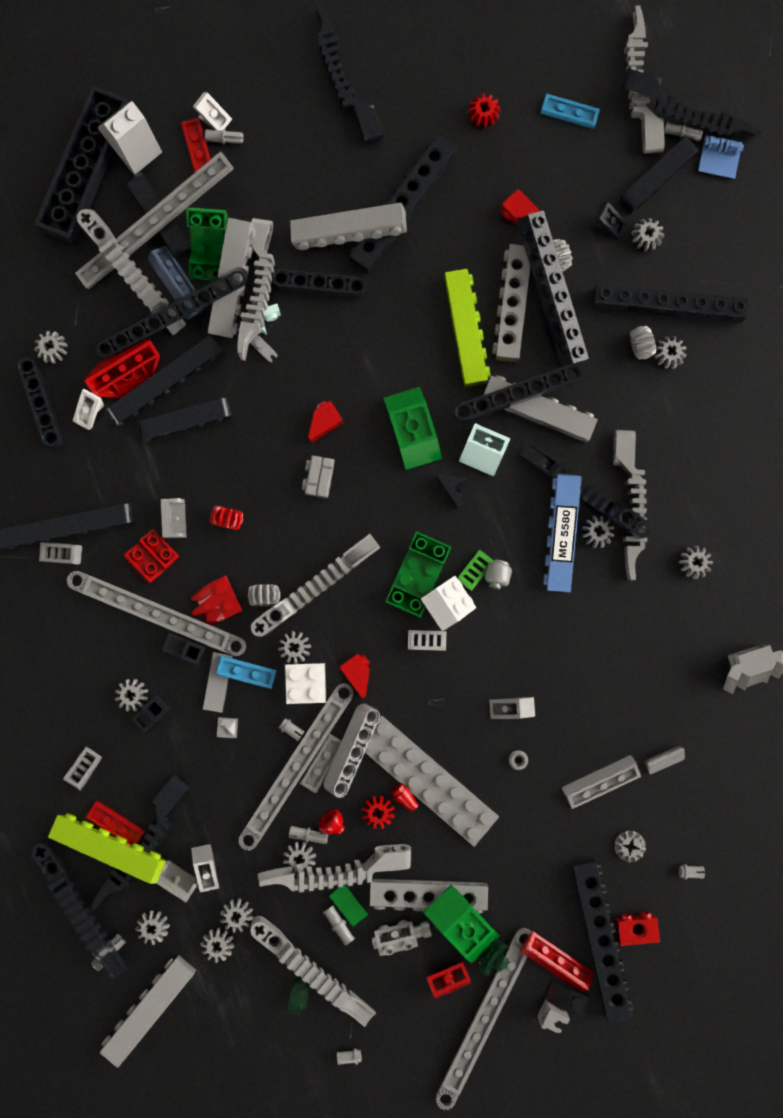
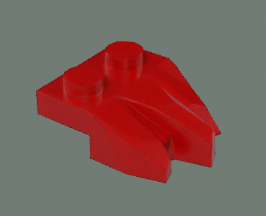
[191,576,243,625]

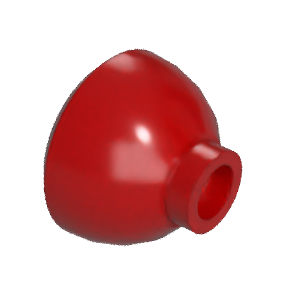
[319,809,345,835]

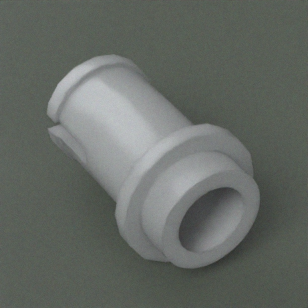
[279,718,304,741]
[678,864,705,880]
[337,1048,362,1065]

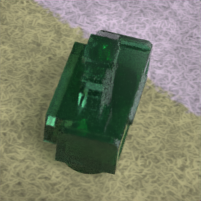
[478,940,508,976]
[287,975,311,1015]

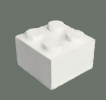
[421,576,476,631]
[285,663,326,704]

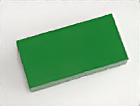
[329,884,368,926]

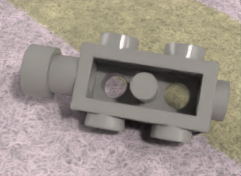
[372,920,432,956]

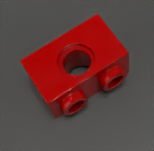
[615,912,660,946]
[427,962,471,999]

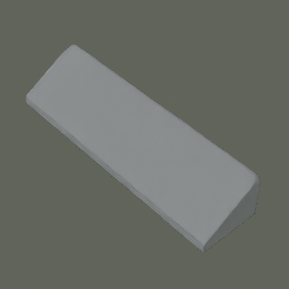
[562,755,641,809]

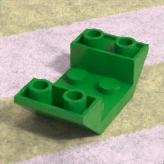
[186,207,229,280]
[383,387,442,470]
[385,531,451,618]
[423,884,500,963]

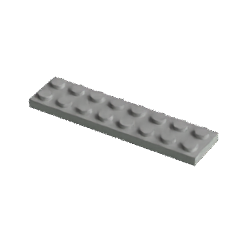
[365,716,499,846]

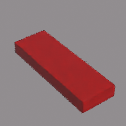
[181,117,211,172]
[86,801,146,845]

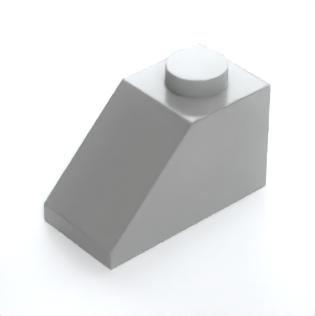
[489,697,535,719]
[191,844,219,893]

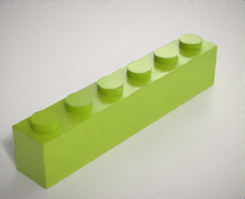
[444,269,490,387]
[48,813,166,884]

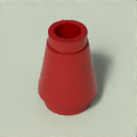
[391,783,419,812]

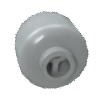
[485,560,512,590]

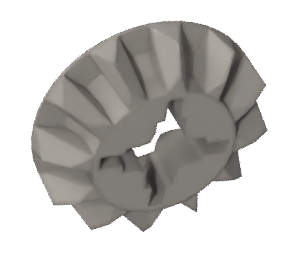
[615,831,646,862]

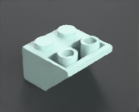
[459,424,510,477]

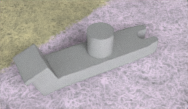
[238,329,278,363]

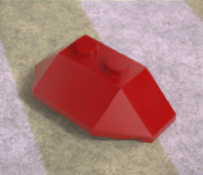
[84,339,160,399]

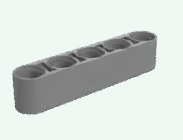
[324,704,380,798]

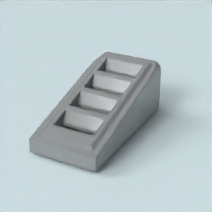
[39,542,82,564]
[408,630,447,651]
[63,747,102,791]

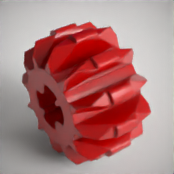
[468,93,500,128]
[210,506,243,530]
[362,796,394,829]

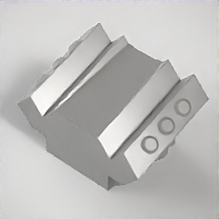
[723,644,783,694]

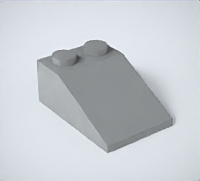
[97,101,162,175]

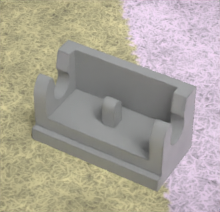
[161,498,187,539]
[157,860,198,902]
[537,999,570,1033]

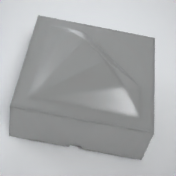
[217,717,238,738]

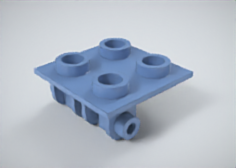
[698,135,744,179]

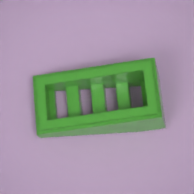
[457,550,494,591]

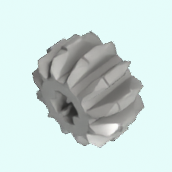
[631,218,664,251]
[553,239,573,272]
[630,326,656,360]
[34,331,68,364]
[654,336,687,369]
[582,516,615,548]
[679,546,713,579]
[248,584,280,607]
[278,631,311,664]
[115,679,148,711]
[283,842,316,875]
[220,898,254,933]
[135,910,170,945]
[201,928,235,963]

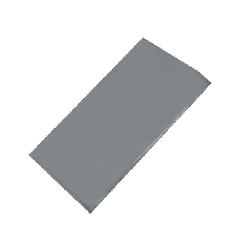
[644,746,685,774]

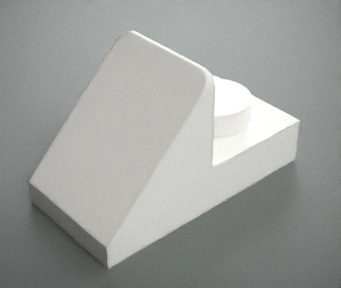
[193,92,232,131]
[73,389,104,430]

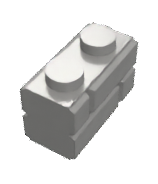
[302,456,335,499]

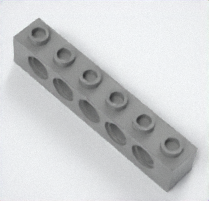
[492,244,530,363]
[370,879,488,913]

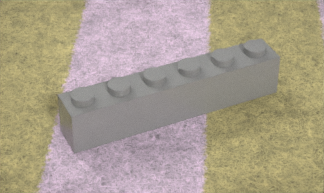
[290,203,407,250]
[208,218,256,338]
[484,375,598,443]
[100,955,196,1068]

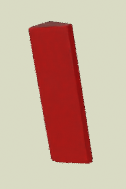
[520,931,594,992]

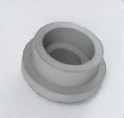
[509,750,528,770]

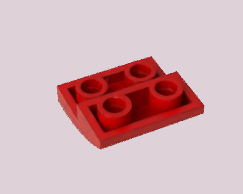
[124,529,179,584]

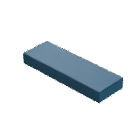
[540,93,600,129]
[215,655,277,689]

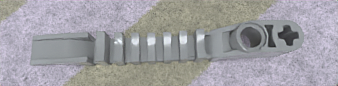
[624,6,664,154]
[77,209,186,335]
[238,218,275,361]
[613,430,647,581]
[251,534,381,636]
[257,844,411,892]
[250,916,376,1027]

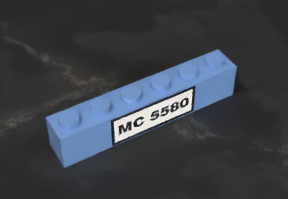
[543,474,581,592]

